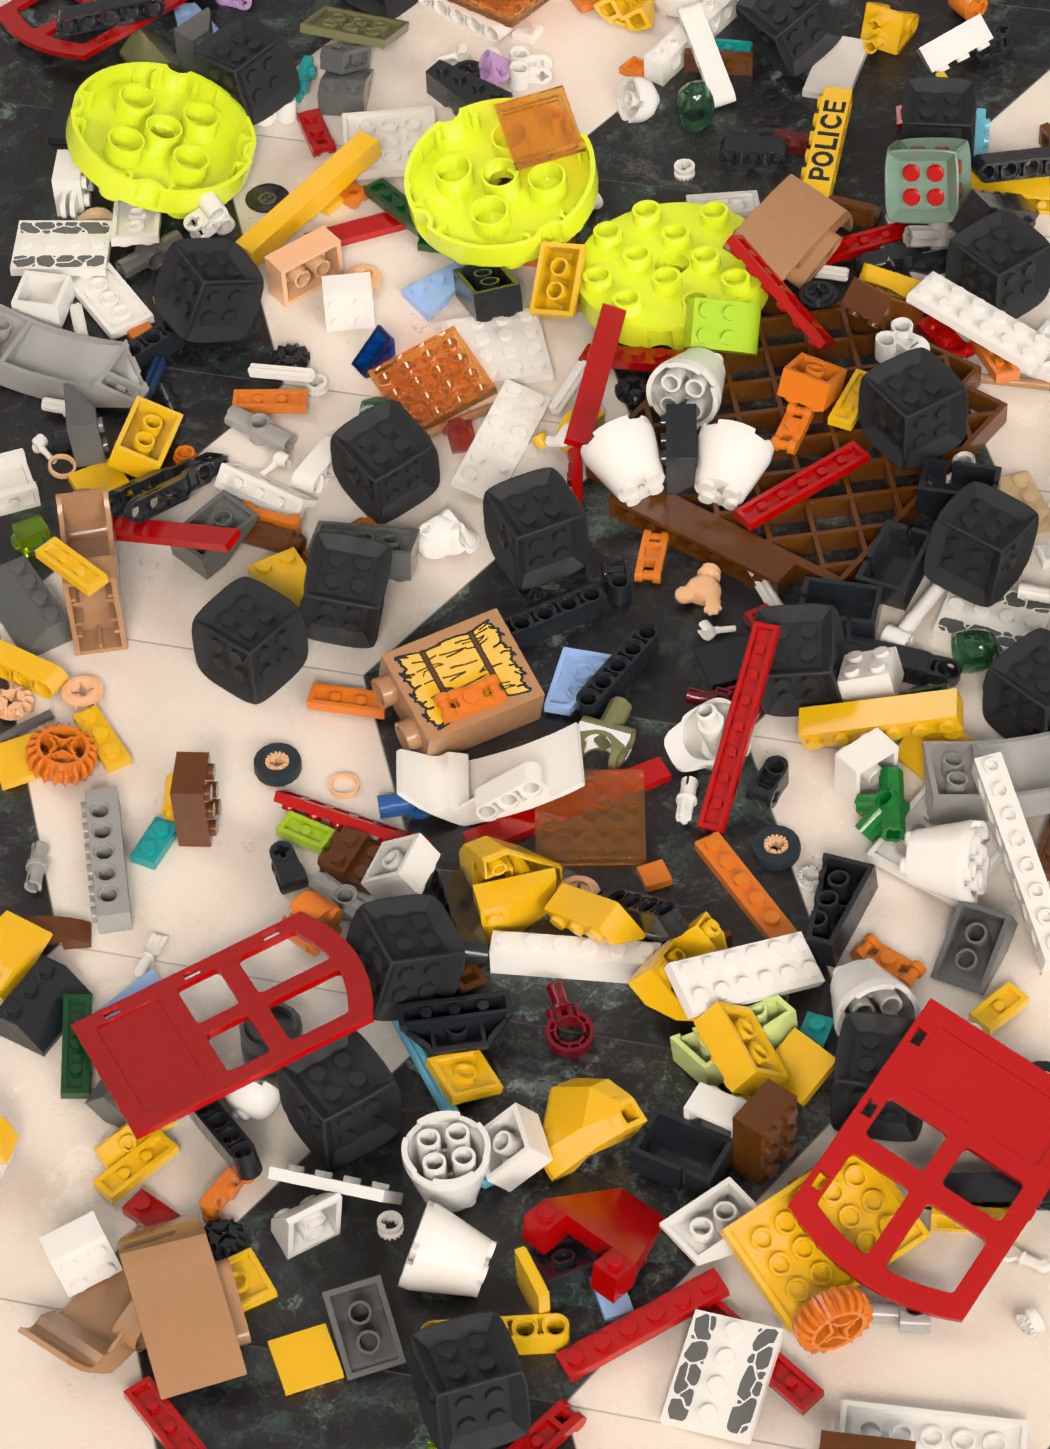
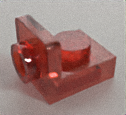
[442,418,475,454]

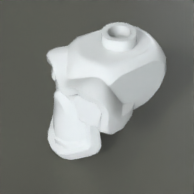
[417,509,481,560]

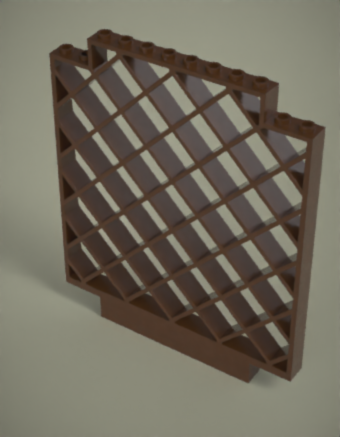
[585,292,1008,598]

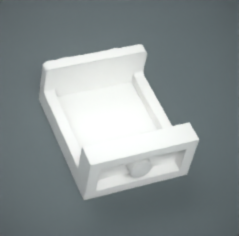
[0,448,41,516]

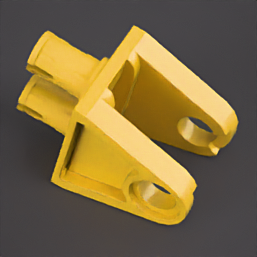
[860,2,919,55]

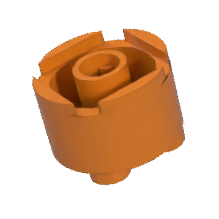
[281,889,343,957]

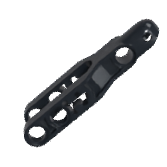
[855,222,952,275]
[108,452,229,523]

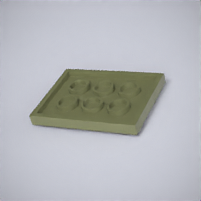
[300,5,409,49]

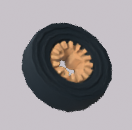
[254,743,302,787]
[751,825,801,871]

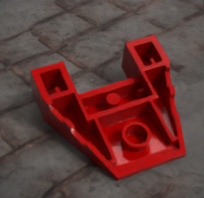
[522,1188,666,1304]

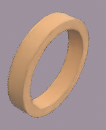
[48,454,76,479]
[329,772,360,799]

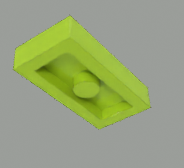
[275,810,336,854]

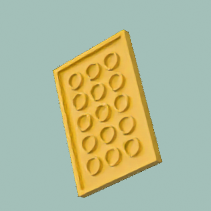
[719,1156,932,1333]

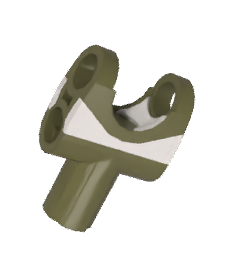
[579,696,636,770]

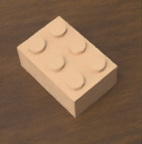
[264,225,344,307]

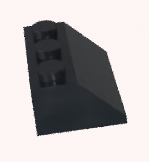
[0,955,93,1057]

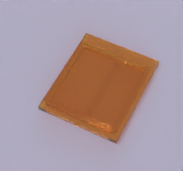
[494,85,586,171]

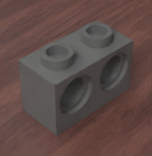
[320,41,371,75]

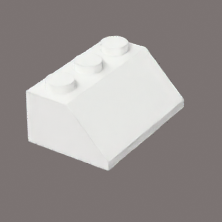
[916,14,993,73]

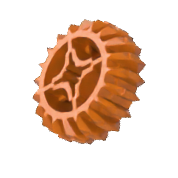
[25,721,98,787]
[792,1284,874,1354]

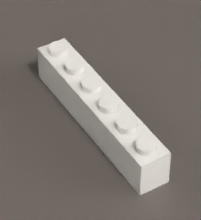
[489,930,661,984]

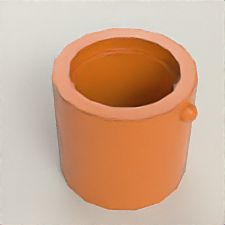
[948,0,988,21]

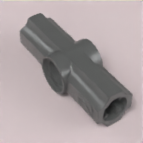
[114,229,183,280]

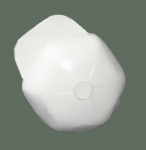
[664,698,754,772]

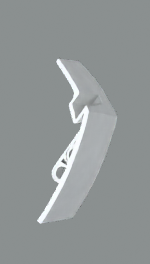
[396,722,585,826]

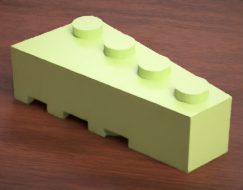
[670,995,798,1087]

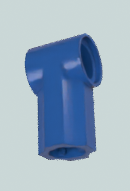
[377,793,431,819]

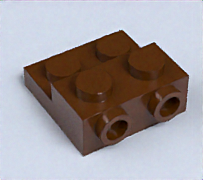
[317,825,381,895]

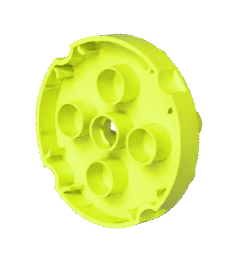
[66,62,257,219]
[404,98,598,269]
[578,200,769,350]

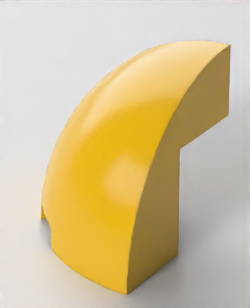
[593,0,655,31]

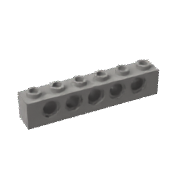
[80,786,133,934]

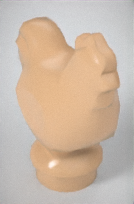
[675,563,722,616]

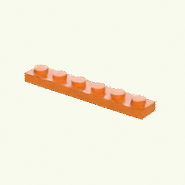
[694,831,798,939]

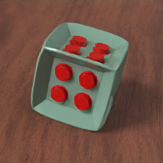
[885,137,971,224]

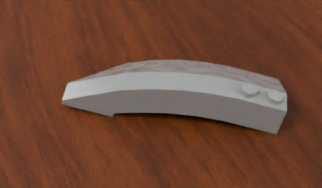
[0,304,149,408]
[922,731,1050,822]

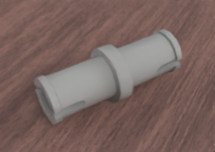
[24,841,49,893]

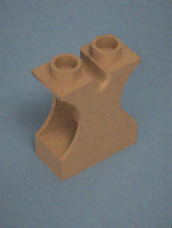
[55,488,128,656]

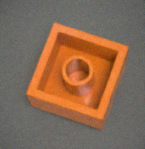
[777,352,848,412]

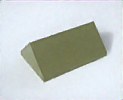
[120,28,179,73]

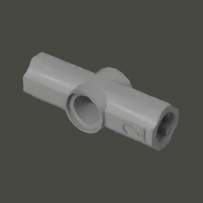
[902,222,957,250]
[224,405,297,454]
[308,871,367,922]

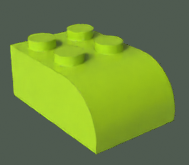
[683,297,761,356]

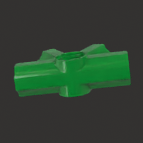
[854,766,910,843]

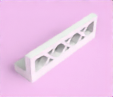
[214,463,319,521]

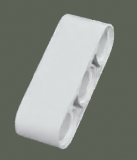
[291,435,335,496]

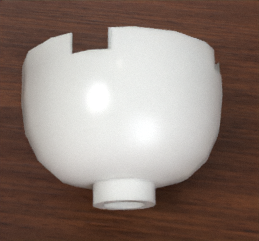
[616,76,660,123]
[225,1068,281,1122]

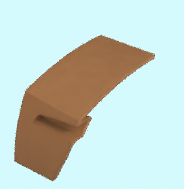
[723,174,853,289]
[118,1213,251,1400]
[18,1222,146,1374]

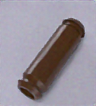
[242,521,307,557]

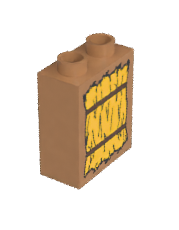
[371,608,545,756]

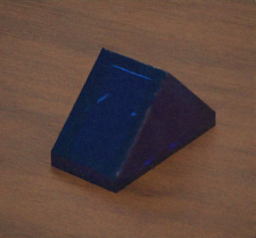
[351,324,397,378]

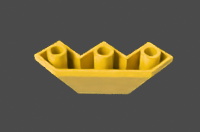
[459,836,563,889]
[628,911,727,1021]
[543,1078,648,1181]

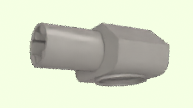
[870,1302,931,1334]

